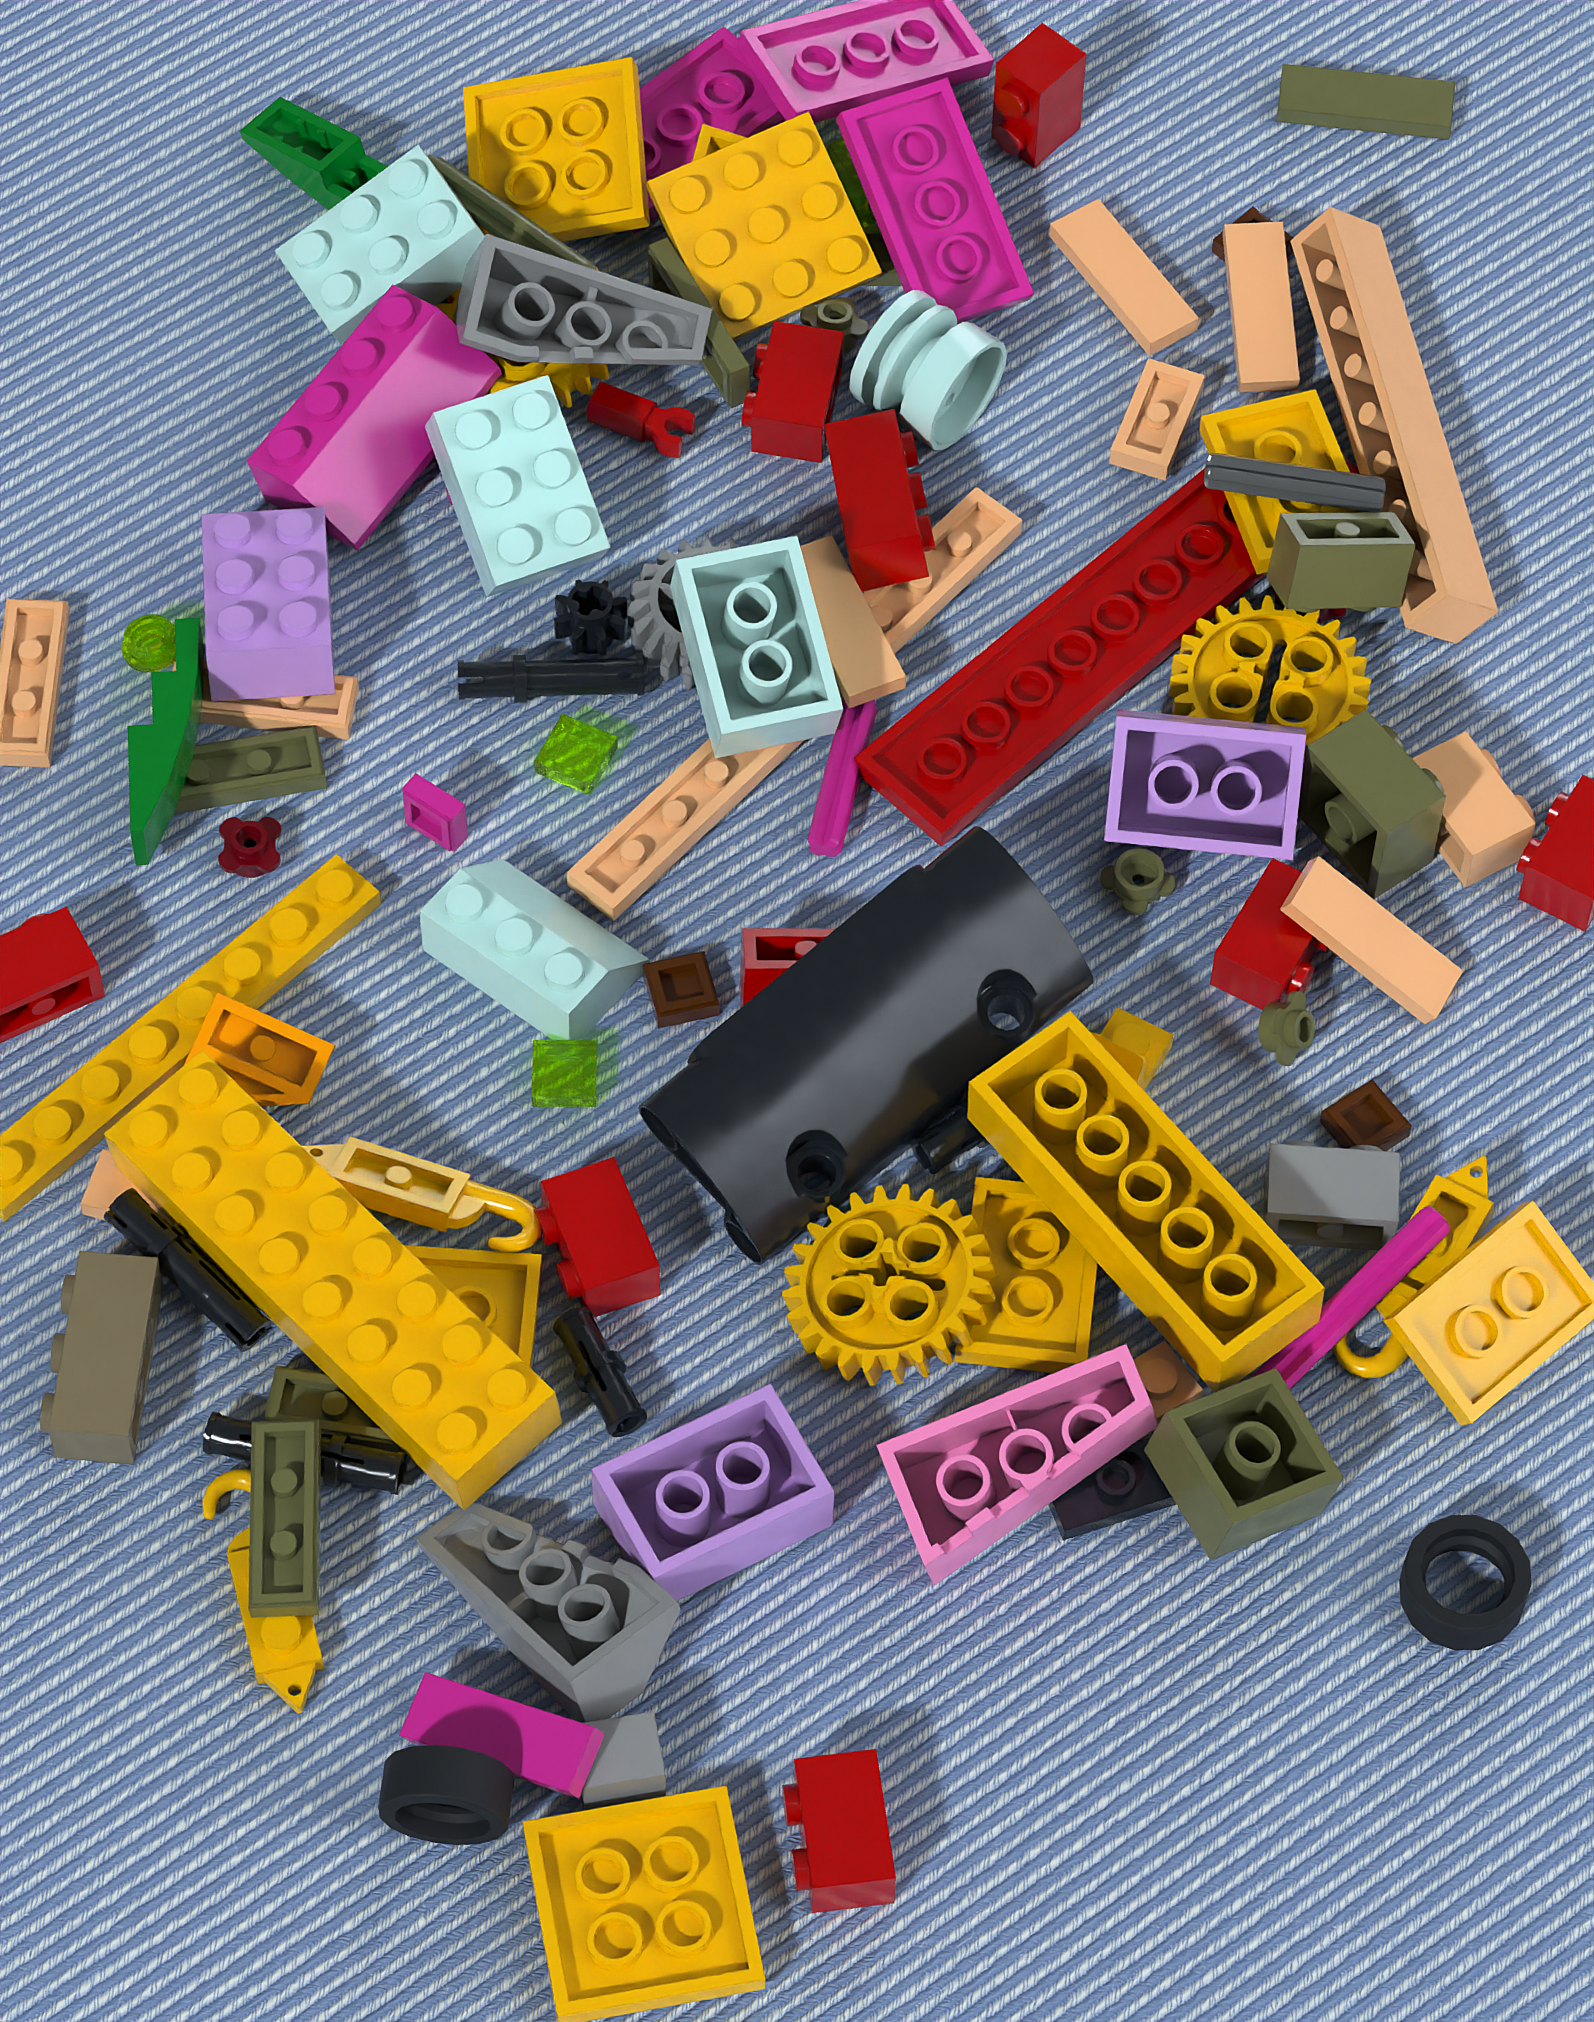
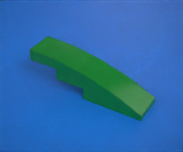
[240,97,388,210]
[127,618,204,866]

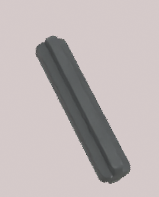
[1204,453,1386,512]

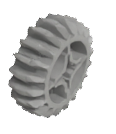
[627,534,737,691]

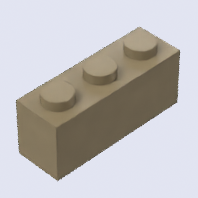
[40,1251,164,1465]

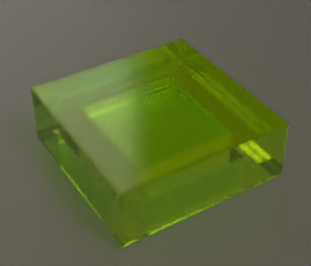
[534,714,618,795]
[532,1040,597,1107]

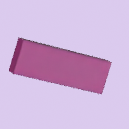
[399,1672,605,1798]

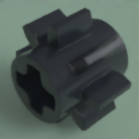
[554,579,627,656]

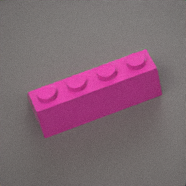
[247,284,502,551]

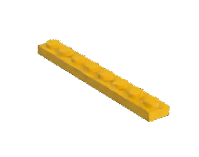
[0,854,381,1222]

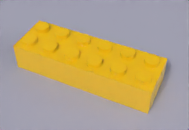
[967,1011,1325,1392]

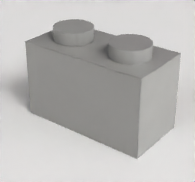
[1263,1140,1400,1251]

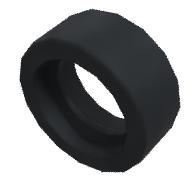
[1399,1515,1532,1650]
[378,1745,514,1845]

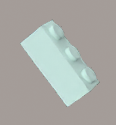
[419,859,650,1052]

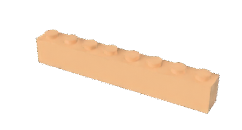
[1290,207,1499,644]

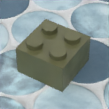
[1298,709,1446,899]
[1144,1368,1344,1561]

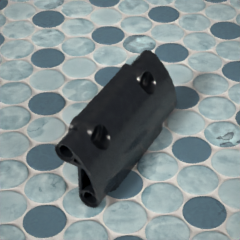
[638,826,1093,1265]

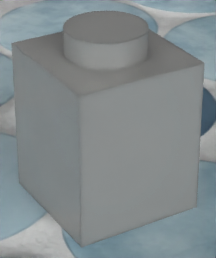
[581,1711,666,1810]

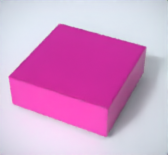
[402,773,468,853]

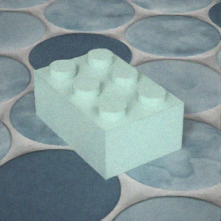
[275,145,485,345]
[425,375,611,598]
[670,536,843,758]

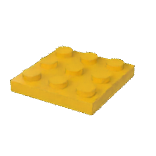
[463,57,650,242]
[646,111,882,341]
[522,1785,765,2022]

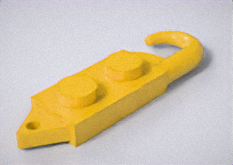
[302,1136,542,1252]
[1332,1156,1495,1378]
[202,1468,324,1714]

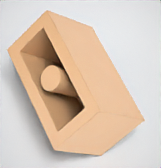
[1412,731,1536,888]

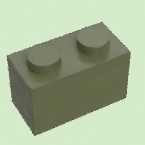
[1267,512,1416,613]

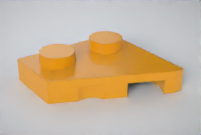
[184,992,336,1106]

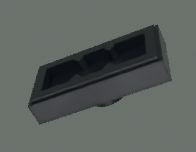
[1048,1439,1176,1541]

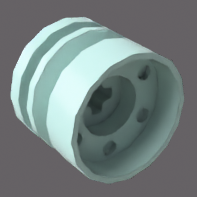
[849,290,1007,450]

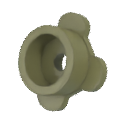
[800,297,869,352]
[1100,847,1176,915]
[1258,991,1315,1066]

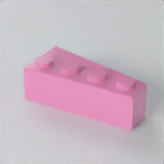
[876,1344,1158,1586]

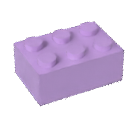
[202,507,335,701]
[1104,709,1306,860]
[591,1384,834,1601]

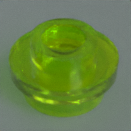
[121,614,176,672]

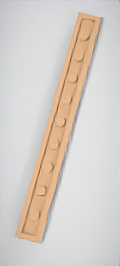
[566,487,1022,922]

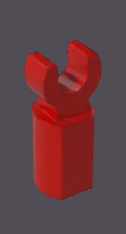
[586,381,695,458]

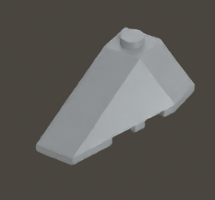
[455,234,712,366]
[416,1502,681,1723]

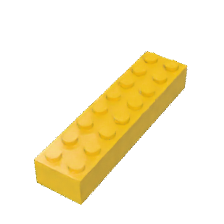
[104,1050,562,1511]

